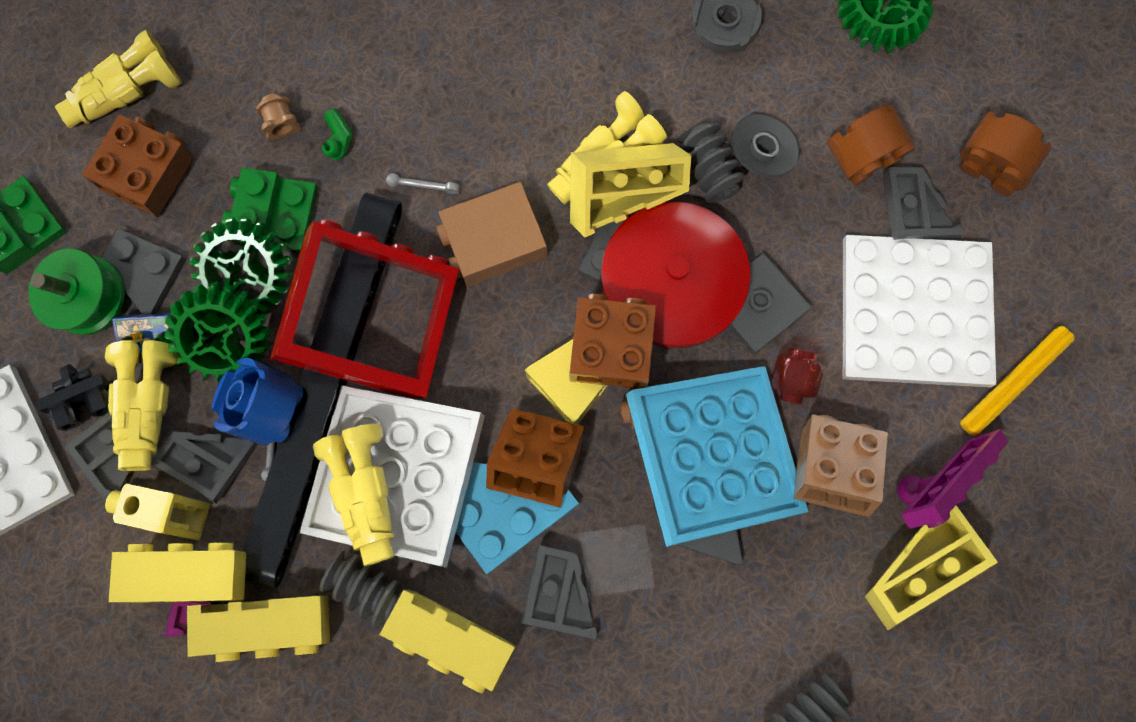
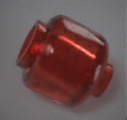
[771,347,824,405]

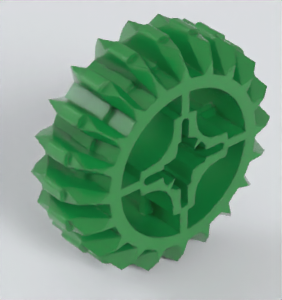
[837,0,934,54]
[189,218,294,314]
[164,282,271,383]

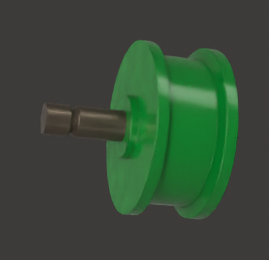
[29,248,125,335]

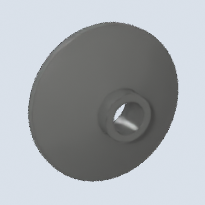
[731,114,799,178]

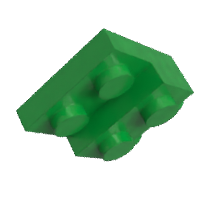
[222,168,318,254]
[0,176,67,275]

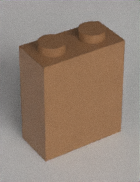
[436,181,548,287]

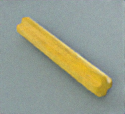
[960,326,1075,436]

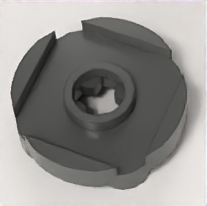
[691,0,762,53]

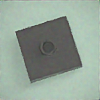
[729,253,812,355]

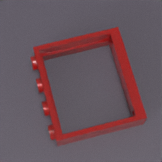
[270,219,459,400]

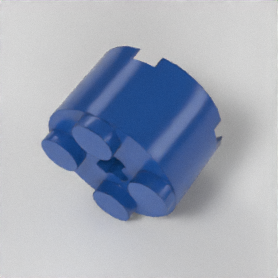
[212,358,303,445]

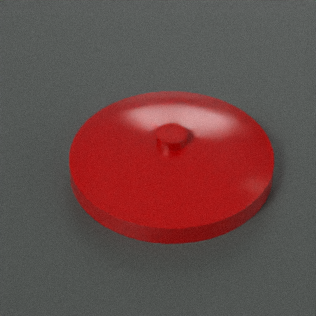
[601,202,750,349]

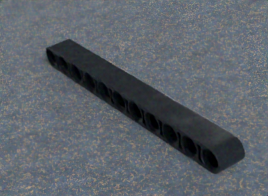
[242,193,402,588]

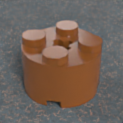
[826,104,916,186]
[960,112,1051,196]

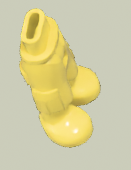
[55,30,182,128]
[547,91,667,205]
[105,340,179,471]
[313,424,394,566]

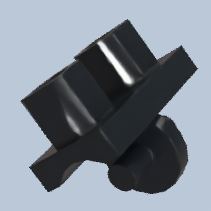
[35,364,115,431]

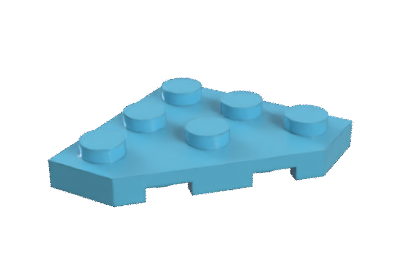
[456,462,579,575]

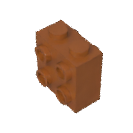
[82,114,194,218]
[569,294,656,389]
[486,408,585,508]

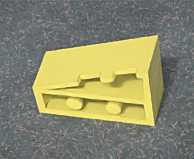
[570,143,691,238]
[865,505,998,630]
[109,543,246,603]
[379,590,517,694]
[187,596,330,662]

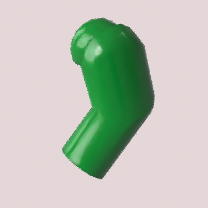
[322,109,353,160]

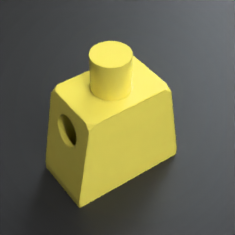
[525,339,608,425]
[105,484,210,541]

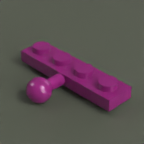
[896,429,1008,529]

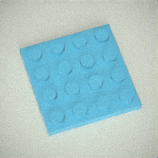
[626,366,808,547]

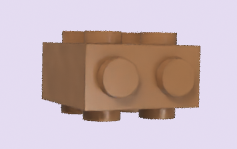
[793,414,888,517]

